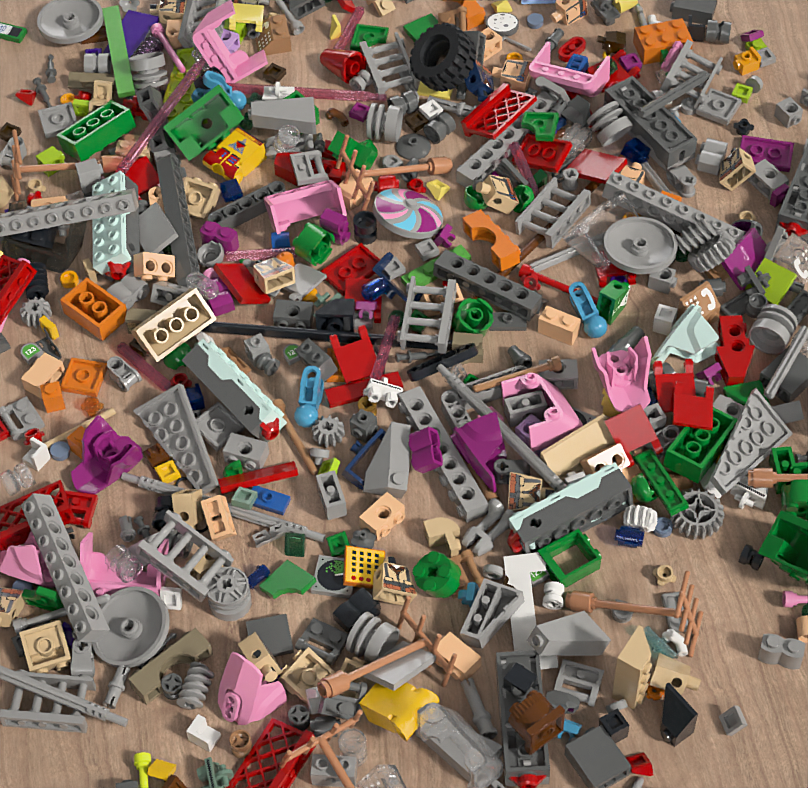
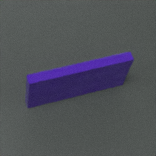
[103,10,159,58]

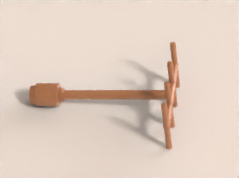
[11,129,124,209]
[335,134,453,211]
[748,468,808,488]
[565,571,703,658]
[317,595,457,698]
[279,710,363,788]

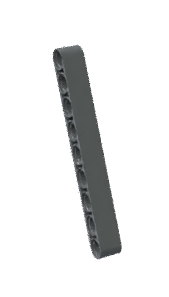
[156,153,201,288]

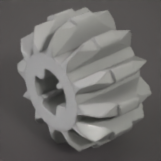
[20,296,52,328]
[312,415,345,448]

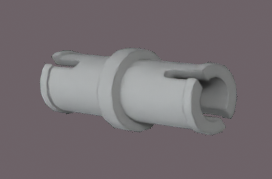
[103,665,130,709]

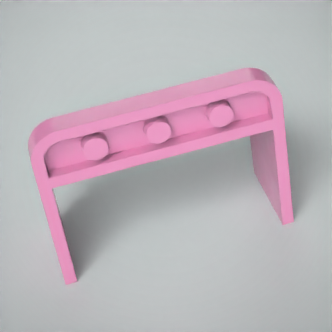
[192,0,268,85]
[529,42,610,97]
[264,180,347,234]
[501,373,583,452]
[80,532,169,597]

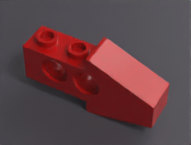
[274,152,346,187]
[714,315,755,386]

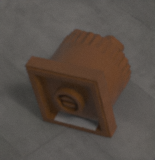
[508,690,565,755]

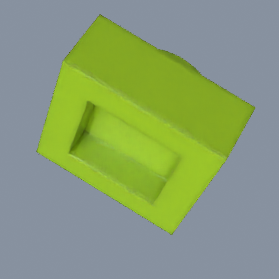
[745,38,767,51]
[731,83,753,104]
[72,99,89,117]
[317,458,340,475]

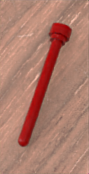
[518,263,598,306]

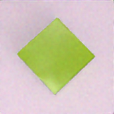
[745,258,797,305]

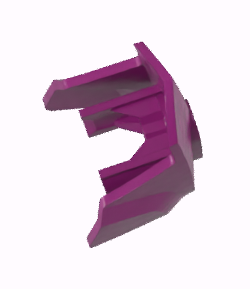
[450,412,507,493]
[71,415,143,494]

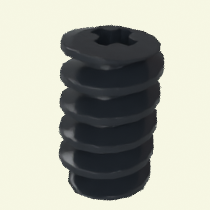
[25,262,49,300]

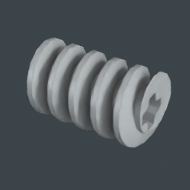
[675,218,717,255]
[176,662,215,710]

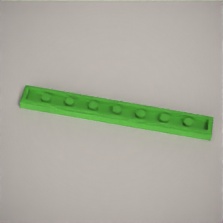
[102,5,136,98]

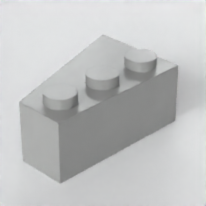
[460,578,525,649]

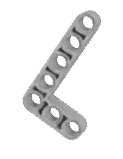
[441,365,527,433]

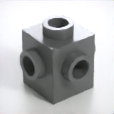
[349,409,378,444]

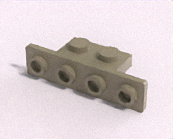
[67,72,136,91]

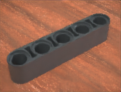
[208,181,285,229]

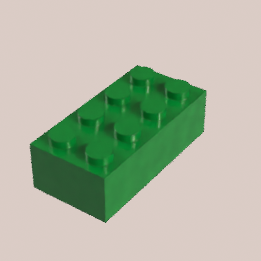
[56,100,136,162]
[663,407,738,484]

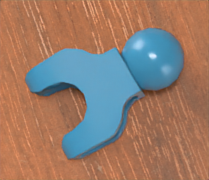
[191,71,247,111]
[569,282,608,338]
[294,366,325,428]

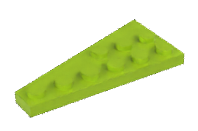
[163,47,208,124]

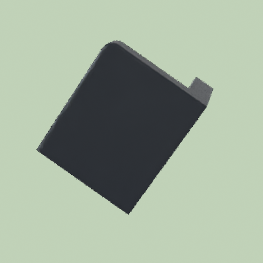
[687,15,705,42]
[503,662,538,693]
[598,708,630,744]

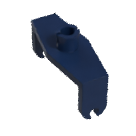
[372,252,423,302]
[342,428,386,490]

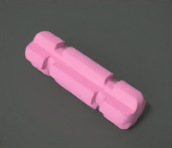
[661,41,684,72]

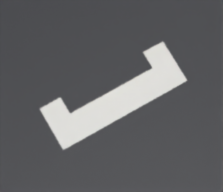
[504,552,558,669]

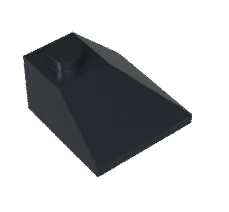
[315,298,355,332]
[660,683,698,747]

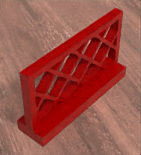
[461,83,537,140]
[0,254,37,325]
[0,480,76,551]
[226,718,317,788]

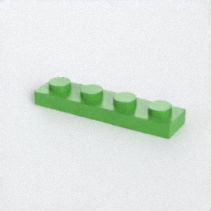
[401,245,471,286]

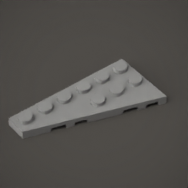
[133,383,219,495]
[709,388,793,495]

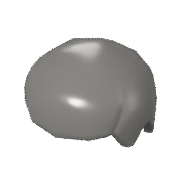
[197,241,224,268]

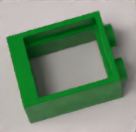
[537,529,602,588]

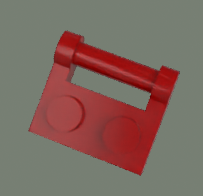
[56,490,98,529]

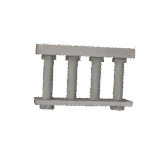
[178,0,229,49]
[359,32,420,100]
[660,39,723,109]
[514,177,591,249]
[397,276,457,354]
[135,510,234,602]
[0,669,96,733]

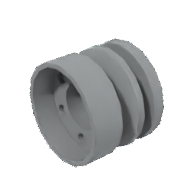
[128,52,169,89]
[586,101,633,147]
[366,103,403,142]
[748,304,798,355]
[207,566,252,621]
[346,612,400,663]

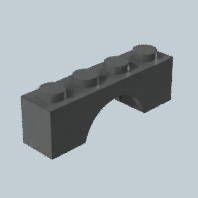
[136,85,177,153]

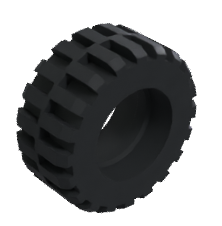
[410,23,476,92]

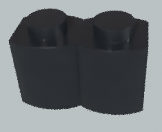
[333,587,381,634]

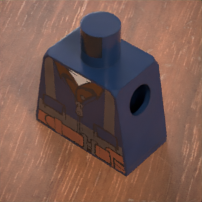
[464,60,494,102]

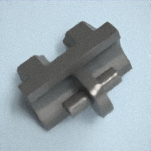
[590,0,620,26]
[737,265,771,299]

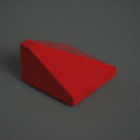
[15,89,37,106]
[626,752,653,776]

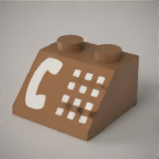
[255,14,292,55]
[676,281,721,324]

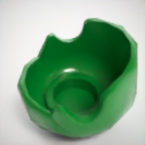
[513,184,535,213]
[464,185,488,210]
[163,342,192,370]
[631,473,658,503]

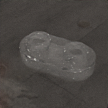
[186,272,219,300]

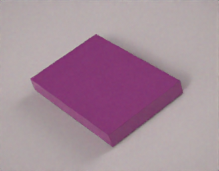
[740,135,794,172]
[721,228,767,291]

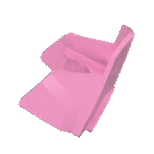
[591,336,652,412]
[0,531,55,588]
[218,652,287,725]

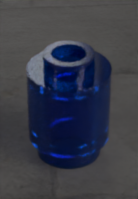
[361,277,389,301]
[614,525,645,548]

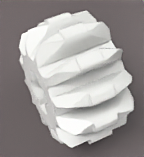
[623,505,657,532]

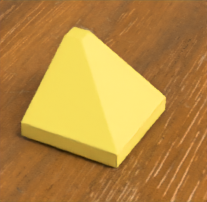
[491,0,512,13]
[330,14,341,40]
[426,179,450,200]

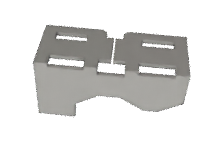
[252,521,288,548]

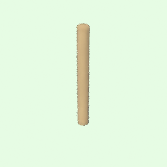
[44,407,116,449]

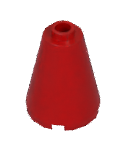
[320,49,367,84]

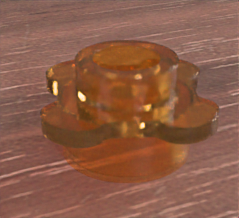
[81,396,104,416]

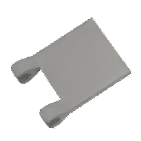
[269,262,327,301]

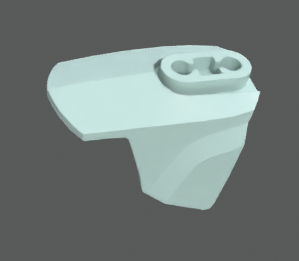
[650,304,719,365]

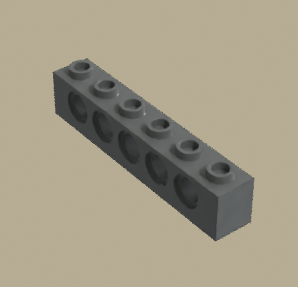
[433,249,542,322]

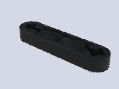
[407,343,478,382]

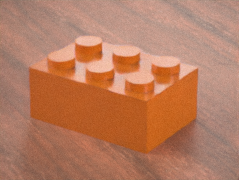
[633,18,693,65]
[60,277,127,341]

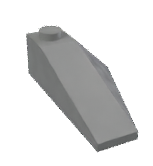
[363,422,411,499]

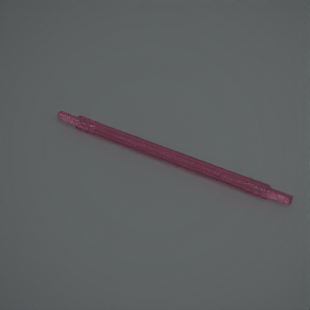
[111,56,206,181]
[227,83,387,102]

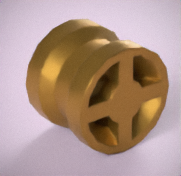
[358,396,377,416]

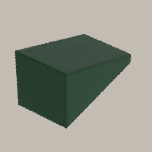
[528,169,547,191]

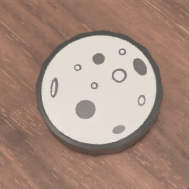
[486,12,519,37]

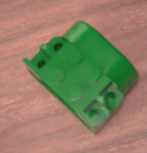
[163,84,245,161]
[758,510,808,585]

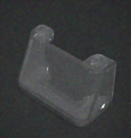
[562,193,639,269]
[417,702,503,788]

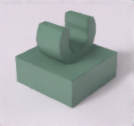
[231,487,258,510]

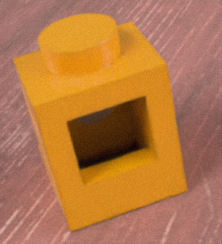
[733,46,761,76]

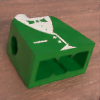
[596,280,630,325]

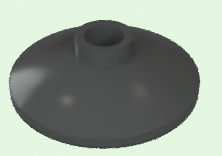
[396,133,431,160]

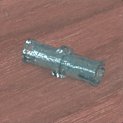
[644,626,679,659]

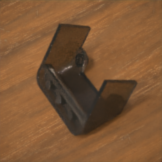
[2,200,87,273]

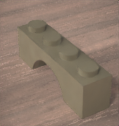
[128,628,213,705]

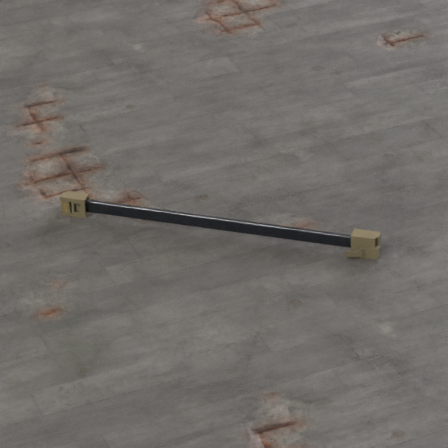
[125,308,484,365]

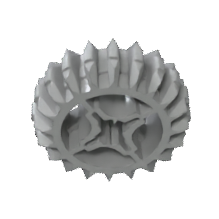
[688,231,736,272]
[670,488,725,539]

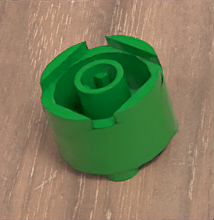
[292,222,335,266]
[451,298,494,337]
[781,479,808,520]
[412,551,461,598]

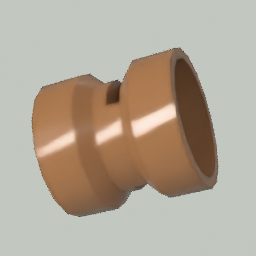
[229,729,253,758]

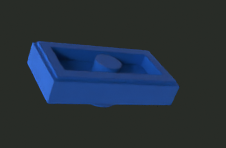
[252,486,291,515]

